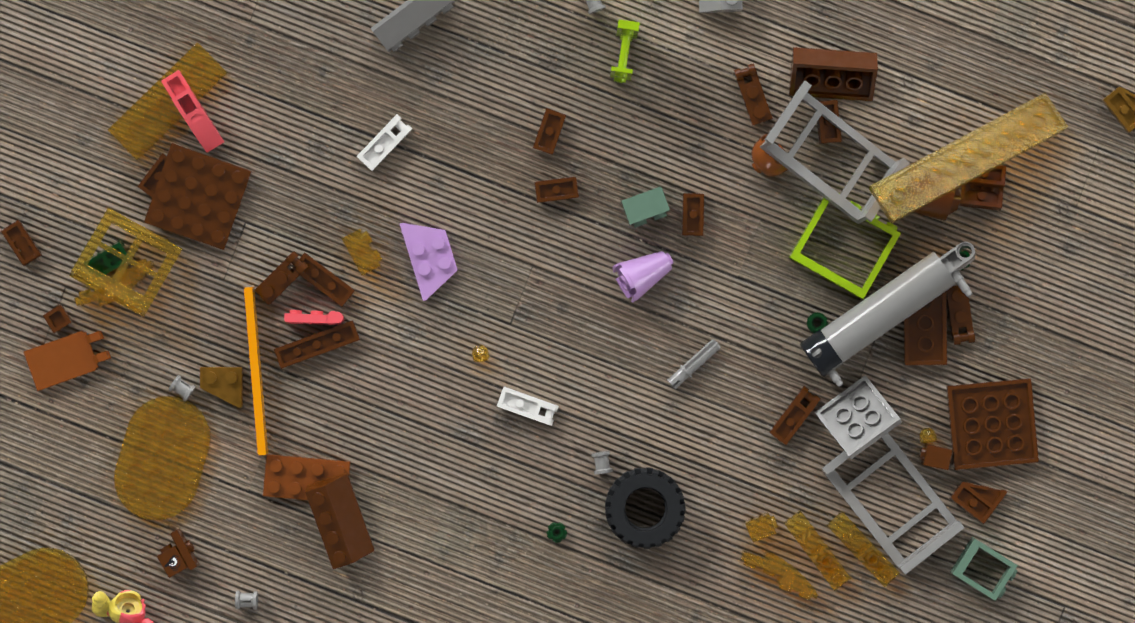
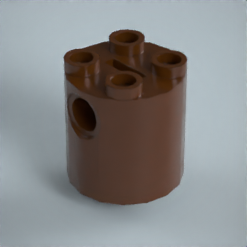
[900,169,961,221]

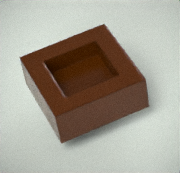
[43,304,73,333]

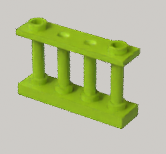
[610,19,640,83]

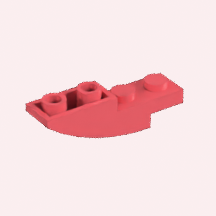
[161,70,225,153]

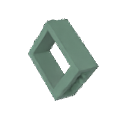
[950,537,1018,601]

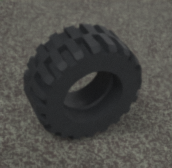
[605,467,686,549]

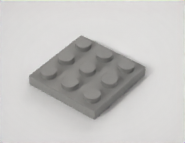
[815,375,902,459]

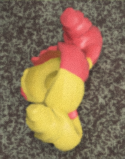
[91,590,154,623]

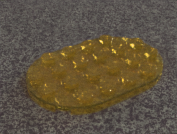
[114,396,211,520]
[0,547,89,623]

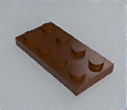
[904,291,947,365]

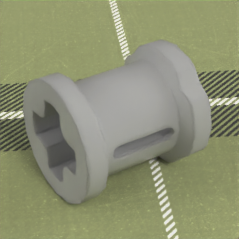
[585,0,606,15]
[168,375,196,402]
[591,451,613,475]
[235,591,258,610]

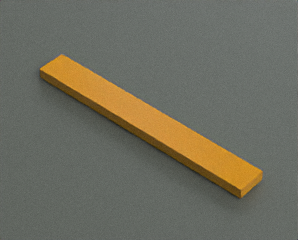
[244,287,268,455]

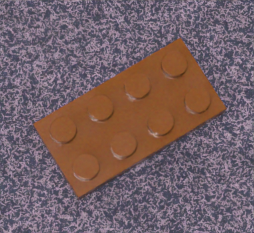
[263,454,351,500]

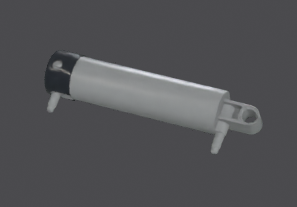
[800,242,976,387]

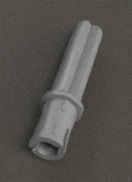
[667,339,720,390]

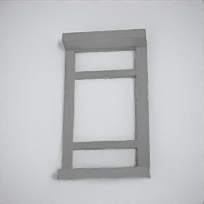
[760,81,910,224]
[822,433,965,575]

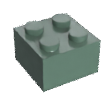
[621,186,670,228]

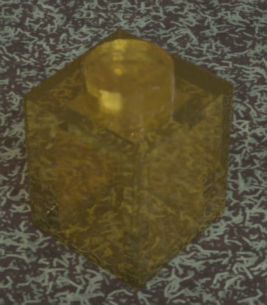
[744,512,778,543]

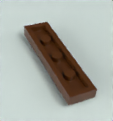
[274,320,360,369]

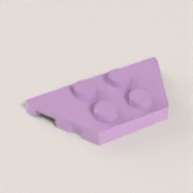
[400,223,458,301]

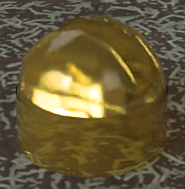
[472,345,489,362]
[920,428,937,443]

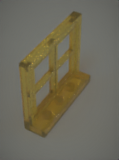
[69,207,182,317]

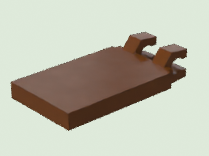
[24,330,111,391]

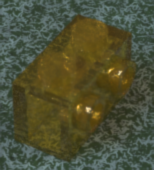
[342,229,383,276]

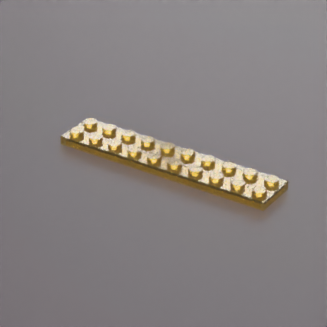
[869,93,1068,224]

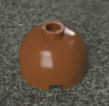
[751,134,788,177]

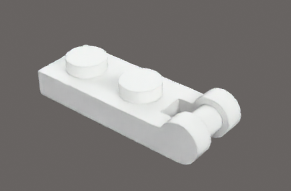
[357,114,413,171]
[497,387,559,426]

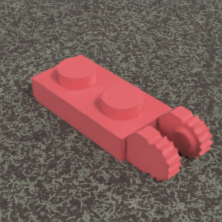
[284,310,345,325]

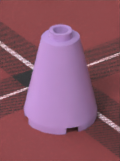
[613,251,673,302]

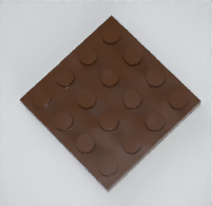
[144,143,252,250]
[946,378,1039,470]

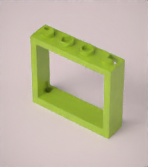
[789,197,901,299]

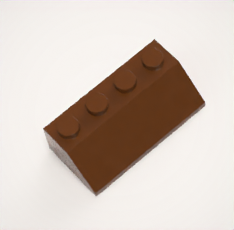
[789,47,878,101]
[305,473,375,569]

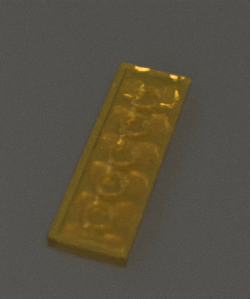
[108,42,228,160]

